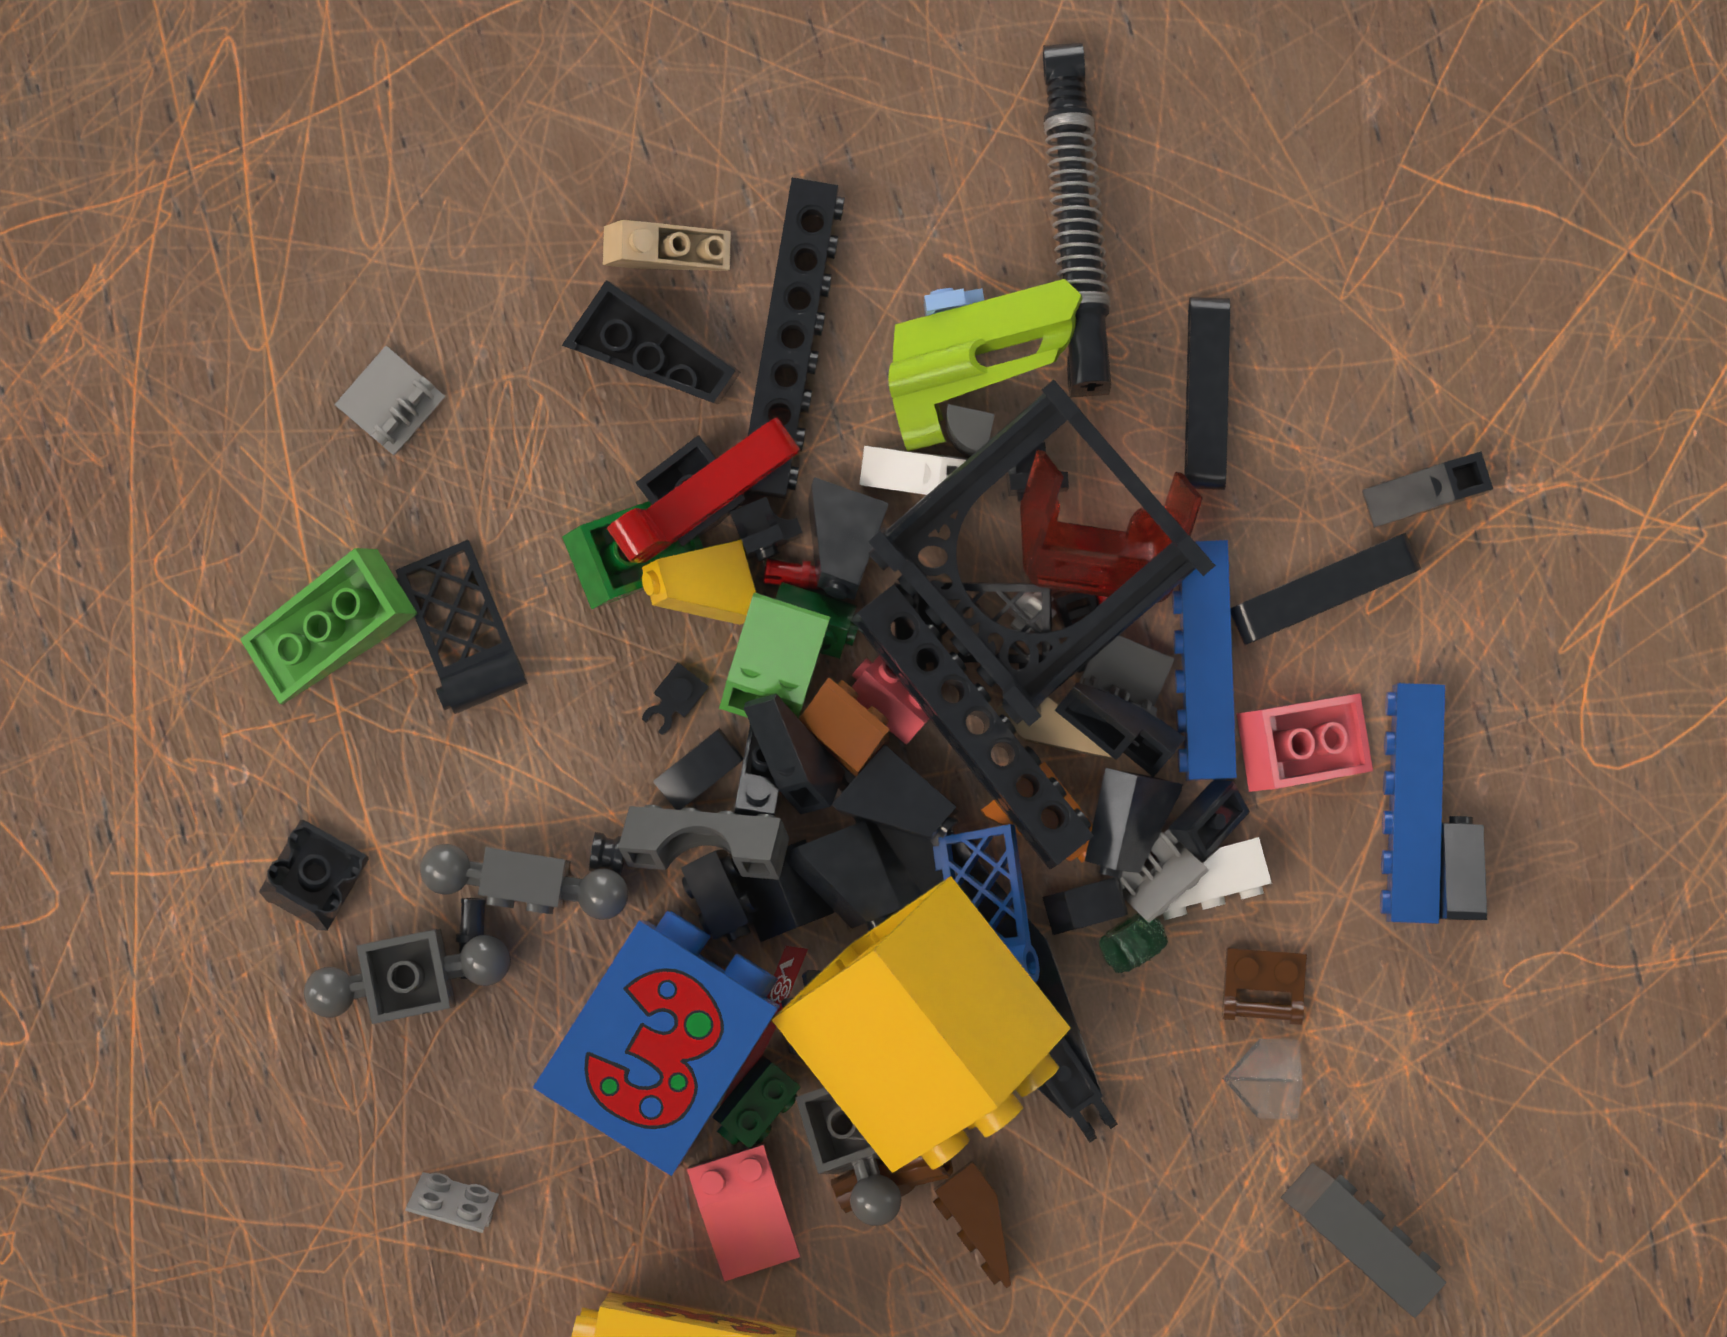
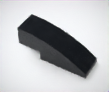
[1054,683,1185,777]

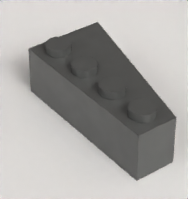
[1280,1163,1447,1318]

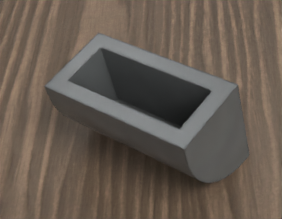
[946,404,995,458]

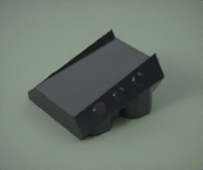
[259,820,369,931]

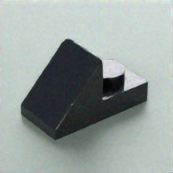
[1042,877,1129,935]

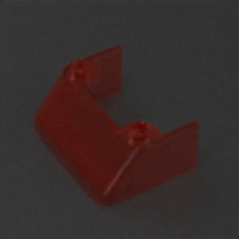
[1020,450,1203,603]

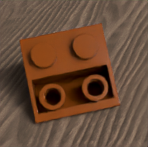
[799,677,890,777]

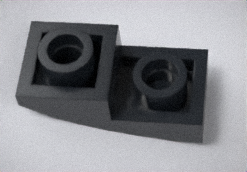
[653,728,744,810]

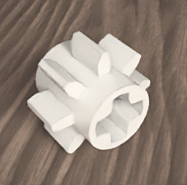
[1008,592,1057,633]

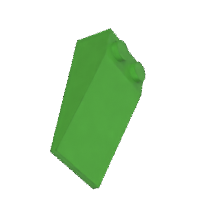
[240,548,418,704]

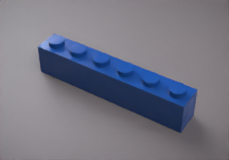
[1172,540,1237,781]
[1380,683,1445,924]

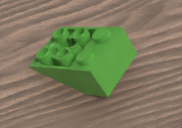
[719,593,830,719]

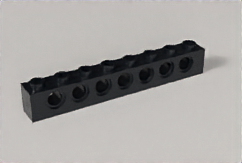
[745,177,845,499]
[851,584,1094,870]

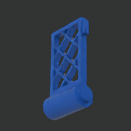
[933,824,1040,983]

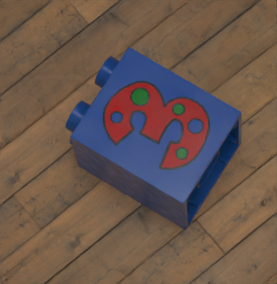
[533,910,780,1176]

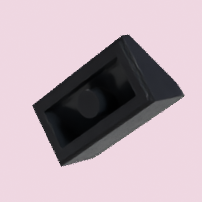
[1169,780,1250,862]

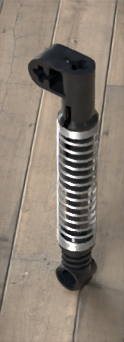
[1043,43,1111,398]

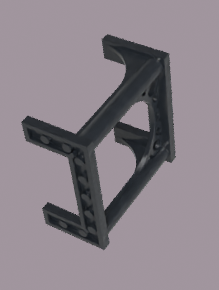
[868,379,1216,727]

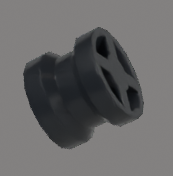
[589,832,624,876]

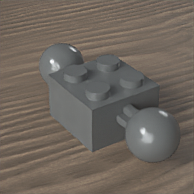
[420,844,628,920]
[304,929,511,1024]
[795,1087,902,1226]

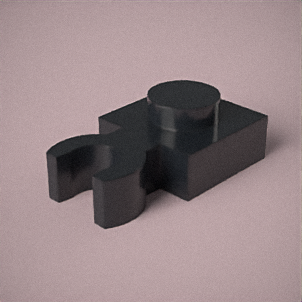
[642,663,709,735]

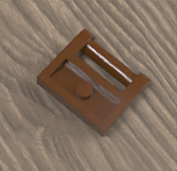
[1222,948,1307,1025]

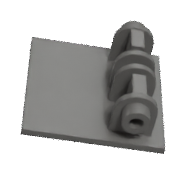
[334,346,446,456]
[1119,829,1209,923]
[405,1172,499,1233]

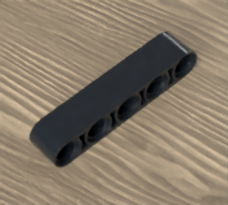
[1184,297,1230,490]
[1230,533,1421,645]

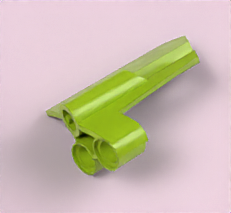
[888,279,1083,451]

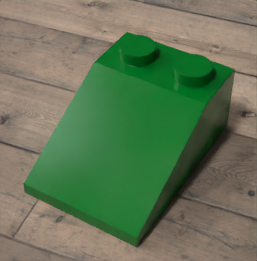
[562,501,703,610]

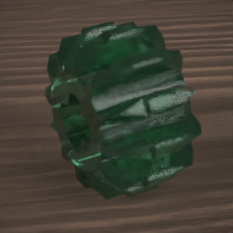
[1099,913,1168,973]

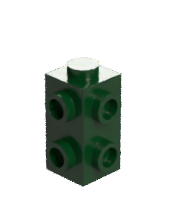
[775,582,858,659]
[712,1056,801,1148]

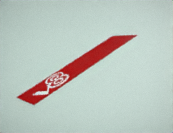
[721,946,808,1105]

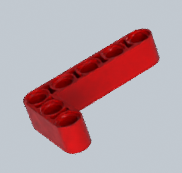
[607,417,800,563]

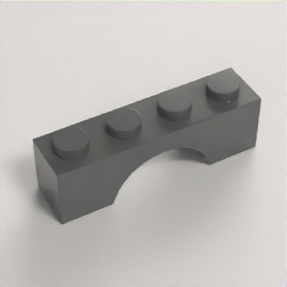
[618,805,789,880]

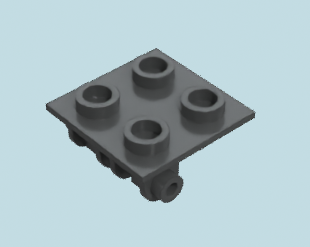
[1079,635,1174,716]

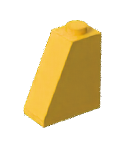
[642,540,756,625]

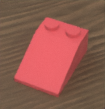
[1236,693,1373,792]
[687,1143,801,1282]

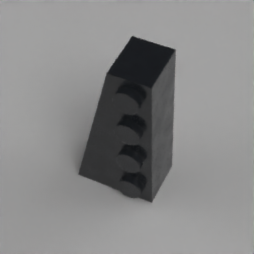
[562,280,741,404]

